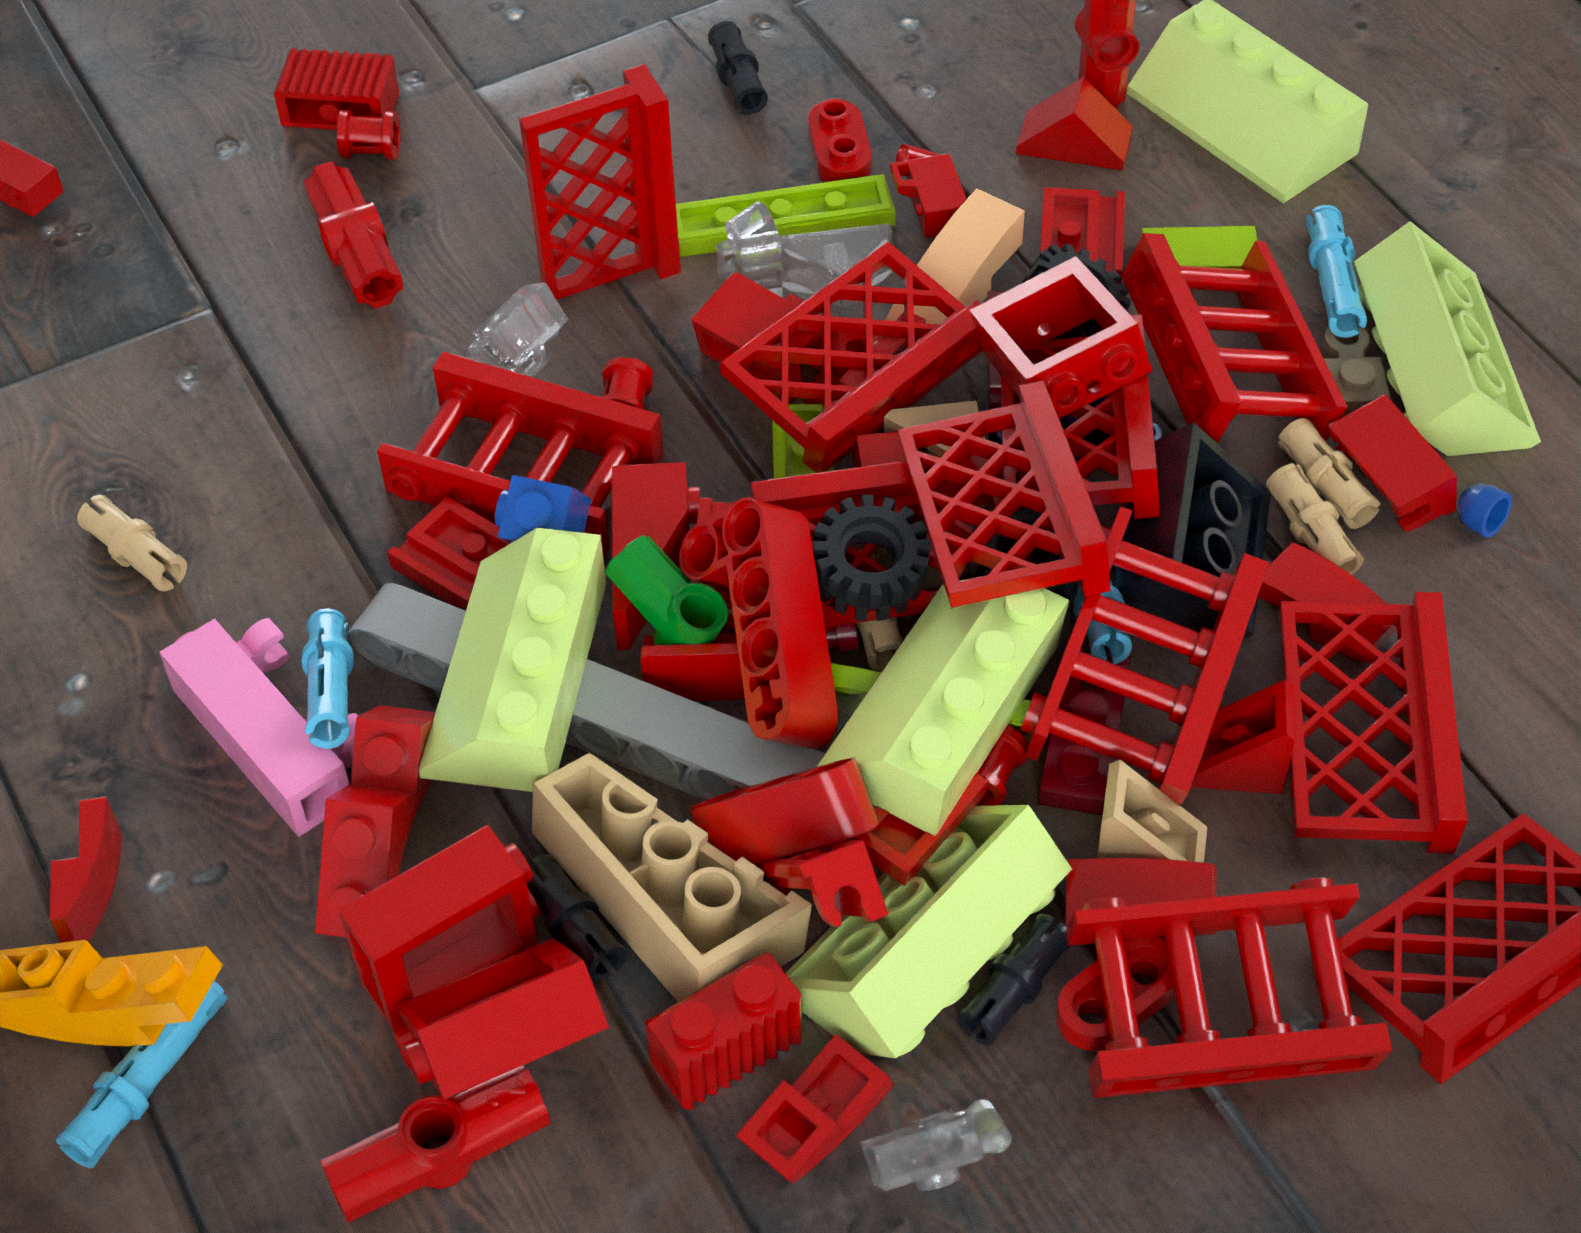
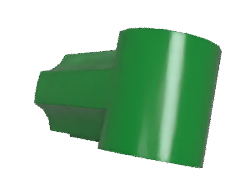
[604,535,729,645]

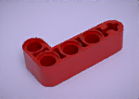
[679,497,838,749]

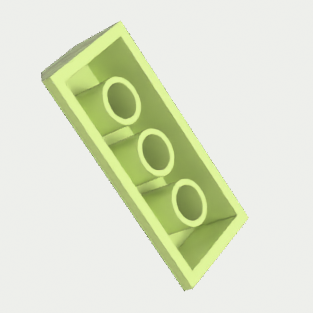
[1127,0,1368,204]
[1354,221,1541,456]
[418,528,607,792]
[817,576,1069,836]
[785,805,1072,1058]

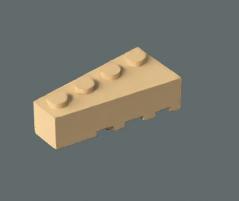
[532,753,812,1002]

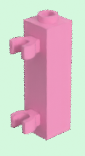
[159,618,358,837]

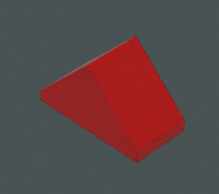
[1016,77,1133,171]
[1191,679,1295,794]

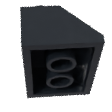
[1113,422,1271,639]

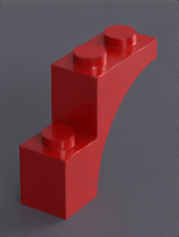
[315,705,436,938]

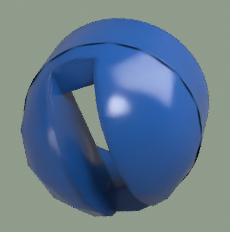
[1458,483,1512,538]

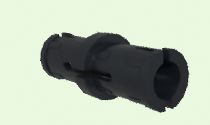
[708,21,768,115]
[526,854,627,981]
[956,914,1071,1046]

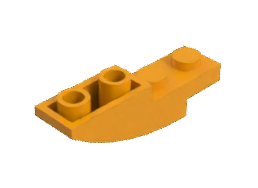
[0,940,223,1046]

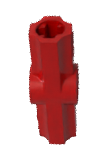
[1074,0,1140,111]
[303,161,404,309]
[320,1065,551,1223]

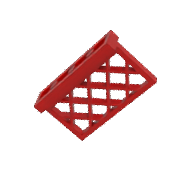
[519,64,681,303]
[719,241,983,473]
[1001,314,1160,519]
[898,380,1111,608]
[749,453,1004,628]
[1278,592,1468,854]
[1337,813,1581,1084]

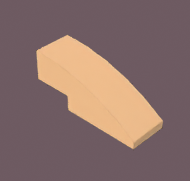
[885,188,1025,324]

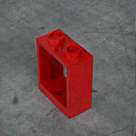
[969,256,1152,419]
[338,825,540,1030]
[392,938,609,1100]

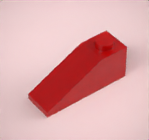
[612,462,700,650]

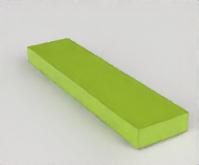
[676,174,895,257]

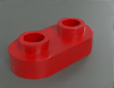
[808,98,872,183]
[1056,937,1175,1051]

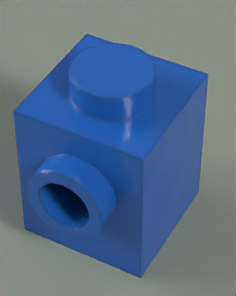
[495,475,592,543]

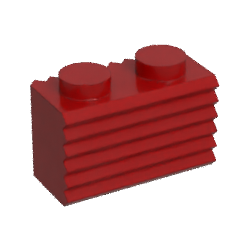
[274,47,399,130]
[644,951,803,1110]

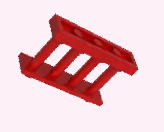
[1122,233,1348,444]
[377,351,664,558]
[1021,506,1269,806]
[1066,877,1392,1098]

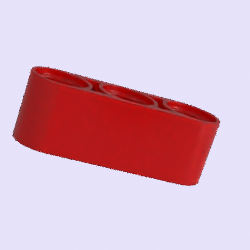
[689,757,879,864]

